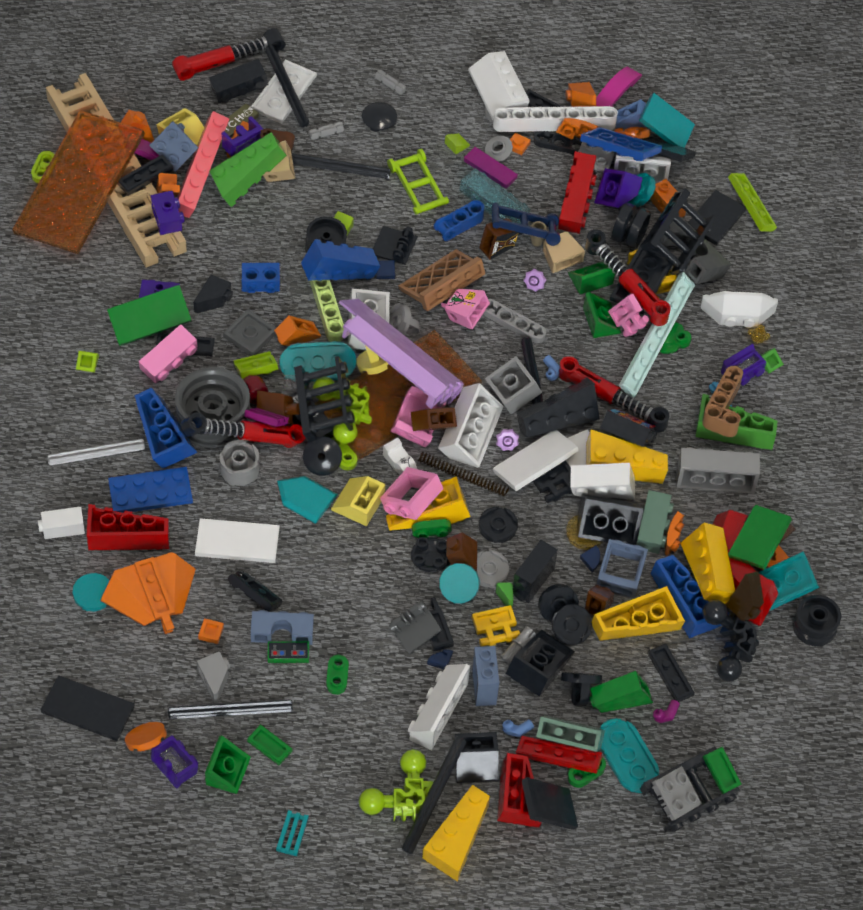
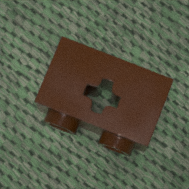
[411,407,457,431]

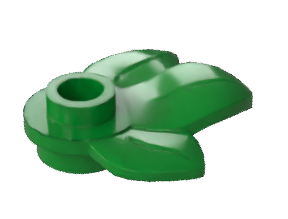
[660,322,692,354]

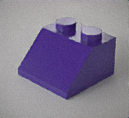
[594,168,643,208]

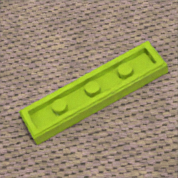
[728,173,777,232]

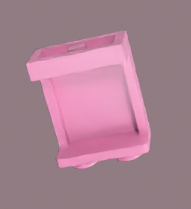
[390,386,447,447]

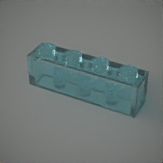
[460,168,530,224]

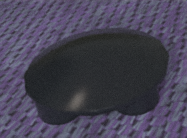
[362,102,397,132]
[411,537,449,572]

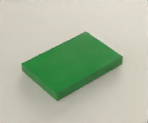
[728,505,792,570]

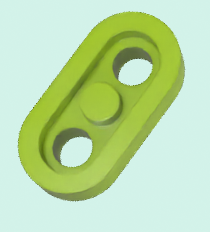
[31,151,56,184]
[331,437,358,470]

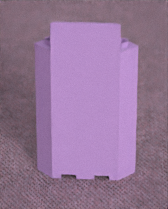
[339,299,464,409]

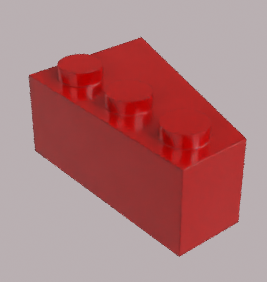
[497,753,542,827]

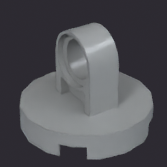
[389,303,420,336]

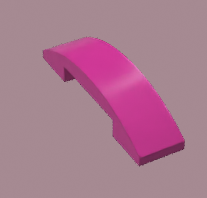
[596,67,642,107]

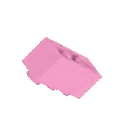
[139,325,198,384]

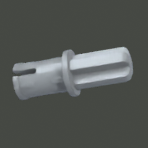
[502,626,536,664]

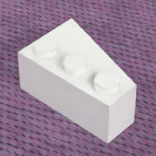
[570,463,635,500]

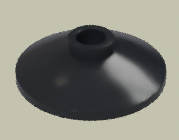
[303,436,342,476]

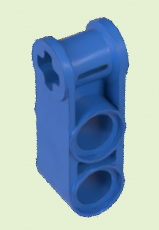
[433,200,484,241]

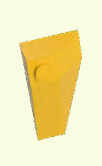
[386,476,471,531]

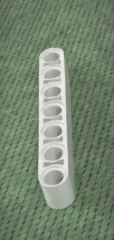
[493,106,618,132]

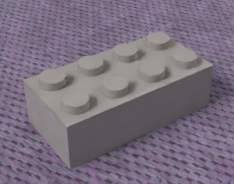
[676,447,760,494]

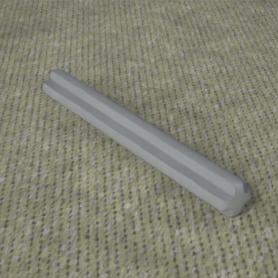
[47,438,145,465]

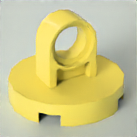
[356,345,389,375]

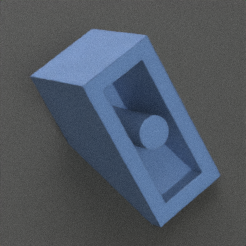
[616,99,647,129]

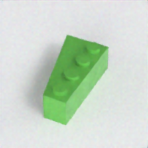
[210,132,287,207]
[695,394,778,450]

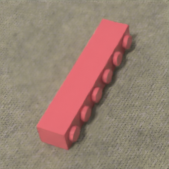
[177,111,229,218]

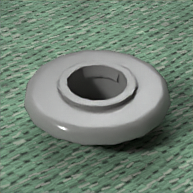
[485,136,513,162]

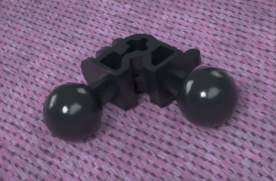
[702,599,759,682]

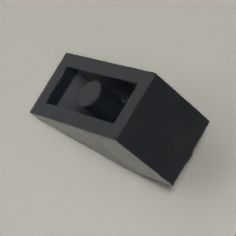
[193,274,233,313]

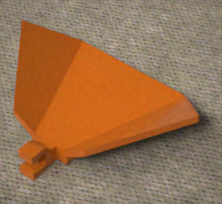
[100,552,196,634]

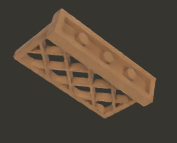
[398,249,485,311]

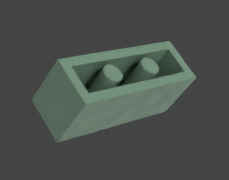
[636,490,674,554]
[536,715,605,752]

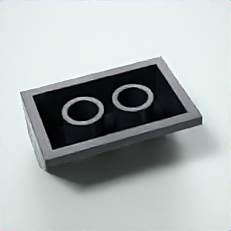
[577,494,644,545]

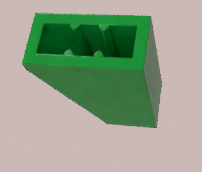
[590,671,653,713]

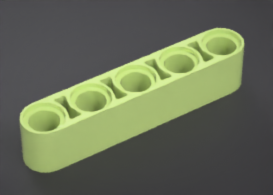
[310,280,344,342]

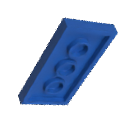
[580,127,662,161]
[108,467,193,513]

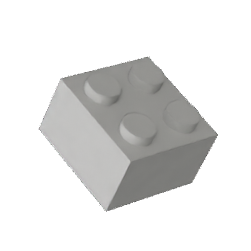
[485,356,542,415]

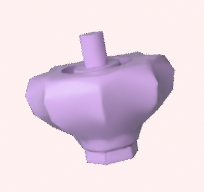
[523,269,546,292]
[496,429,519,451]

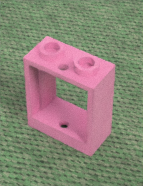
[380,467,444,520]

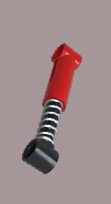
[172,28,286,81]
[585,229,671,326]
[559,356,670,432]
[181,412,305,448]

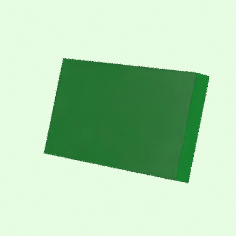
[107,285,192,346]

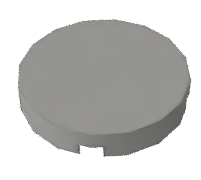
[477,550,509,587]

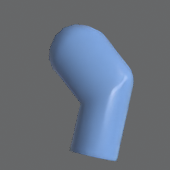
[543,355,559,381]
[502,719,534,737]

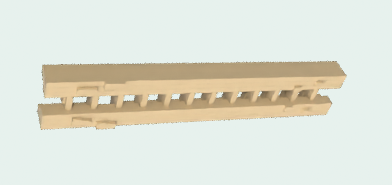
[46,73,187,268]

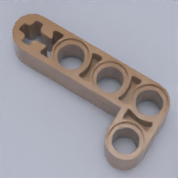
[702,366,743,437]

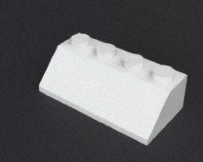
[468,51,529,120]
[438,383,503,468]
[408,664,470,750]

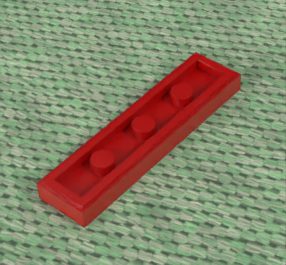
[516,736,602,774]

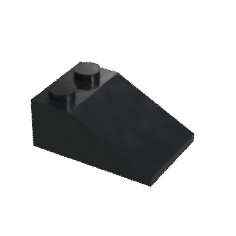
[505,629,575,696]

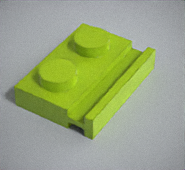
[233,351,278,379]

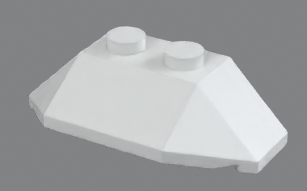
[701,291,778,328]

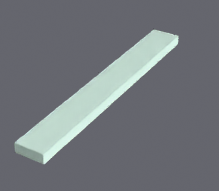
[619,272,695,398]

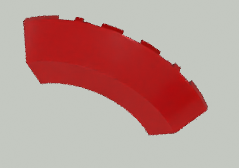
[712,510,778,626]

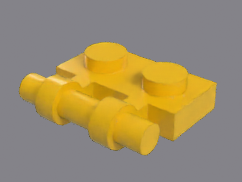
[472,605,520,647]

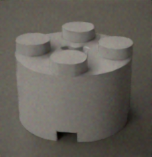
[220,440,260,486]

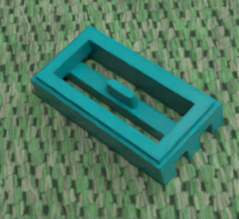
[276,810,309,856]

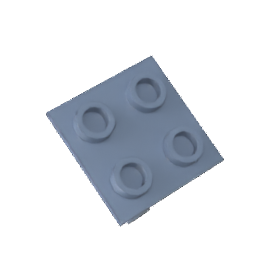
[149,121,199,172]

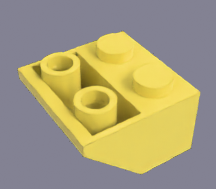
[157,108,204,145]
[331,476,385,526]

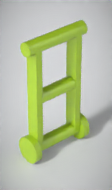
[387,149,449,215]

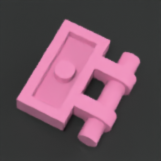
[608,294,649,337]

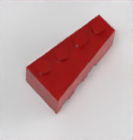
[558,151,597,234]
[87,504,170,550]

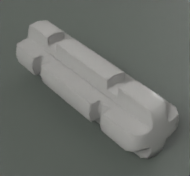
[375,69,406,95]
[309,121,344,140]

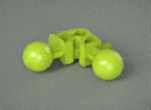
[312,377,372,444]
[358,749,433,822]

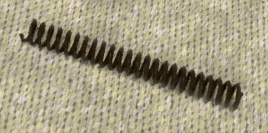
[418,452,509,497]

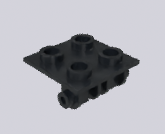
[373,226,418,265]

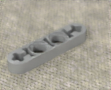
[483,299,546,343]

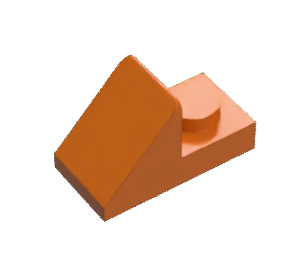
[156,173,180,197]

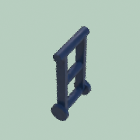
[492,202,561,246]

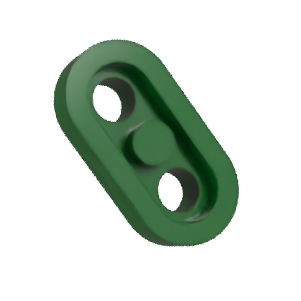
[411,519,452,538]
[326,655,349,695]
[568,757,606,788]

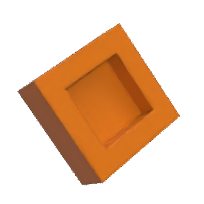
[510,132,531,155]
[198,618,224,644]

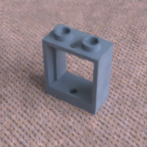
[597,539,648,599]
[472,646,499,706]

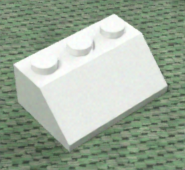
[613,152,671,183]
[348,288,390,350]

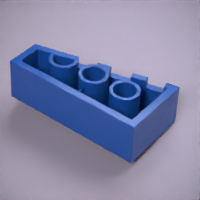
[301,239,380,281]
[135,388,198,469]
[650,555,730,638]

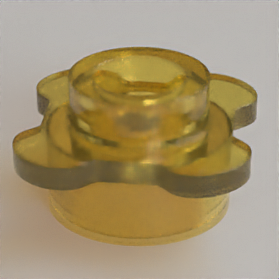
[748,325,770,344]

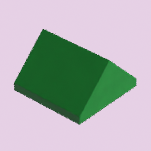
[568,262,615,295]
[583,292,622,338]
[205,735,251,794]

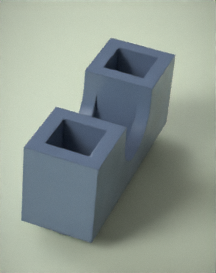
[251,610,314,645]

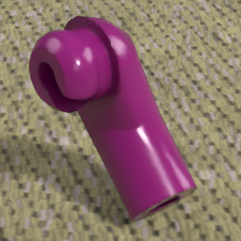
[653,700,680,723]

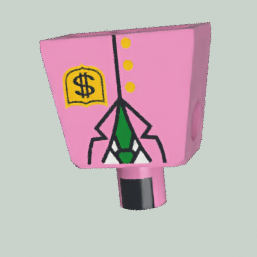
[441,289,490,330]

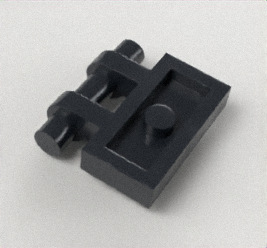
[532,460,572,503]

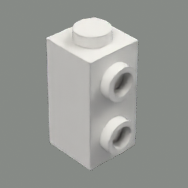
[38,507,85,539]

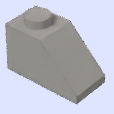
[197,651,230,703]

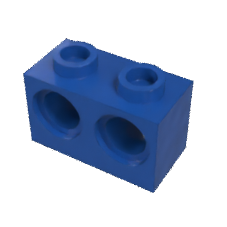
[242,263,280,293]

